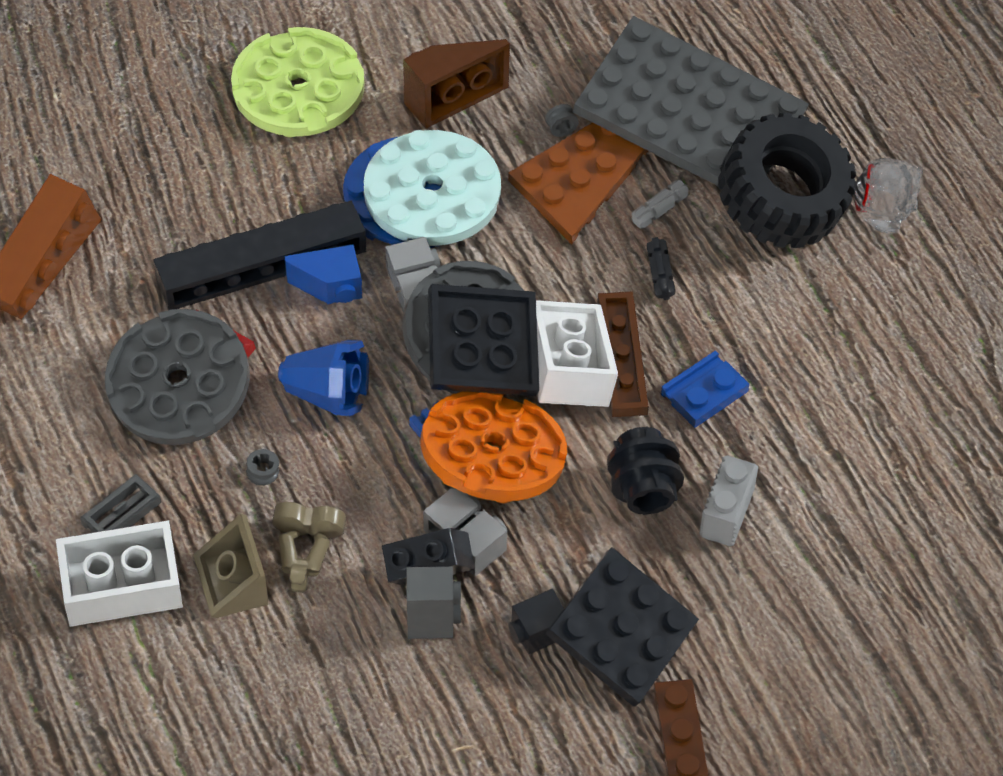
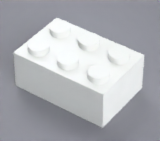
[56,520,183,627]

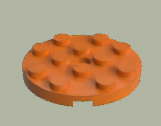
[420,391,567,504]

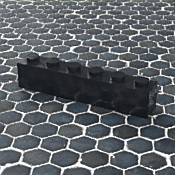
[153,200,367,310]

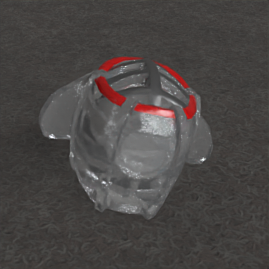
[854,158,923,234]

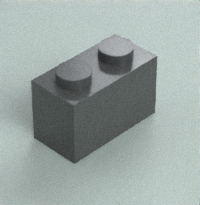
[407,567,461,639]

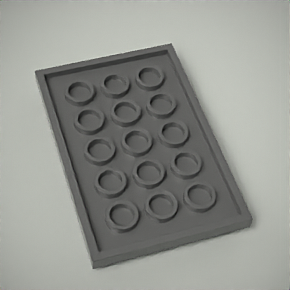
[573,16,809,186]

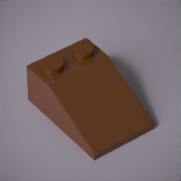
[403,39,510,129]

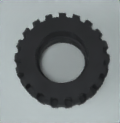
[718,113,857,248]

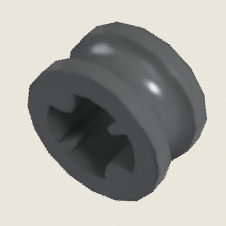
[545,104,579,137]
[246,449,279,486]

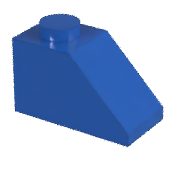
[285,245,362,304]

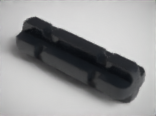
[646,237,676,300]

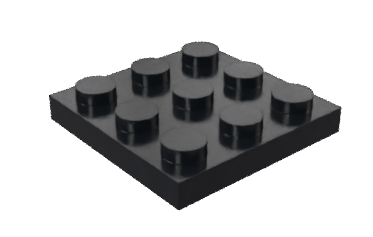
[428,284,539,396]
[545,547,699,707]

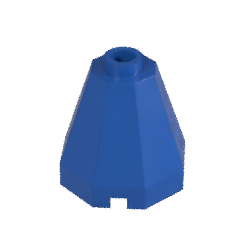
[278,340,369,416]

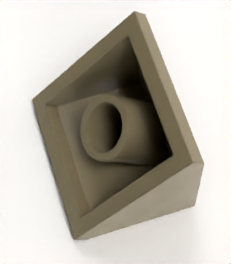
[193,514,269,618]

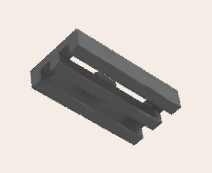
[80,474,162,533]

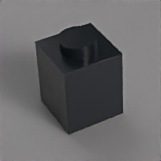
[508,588,564,655]

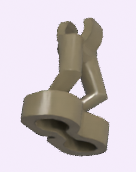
[272,502,346,592]

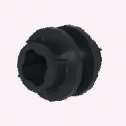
[607,426,684,515]

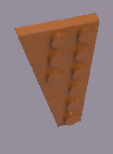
[508,122,649,245]

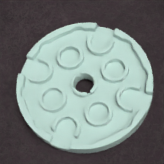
[364,130,501,246]

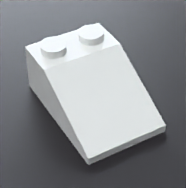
[536,300,618,407]

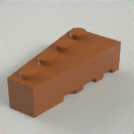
[0,174,101,320]

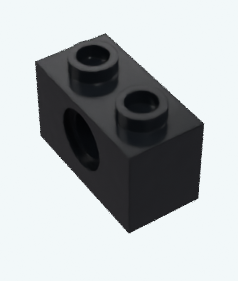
[382,528,475,586]

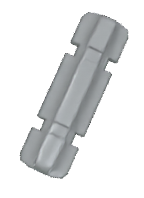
[631,180,689,229]

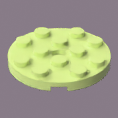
[231,27,365,137]

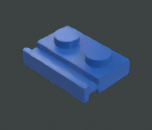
[661,350,749,428]

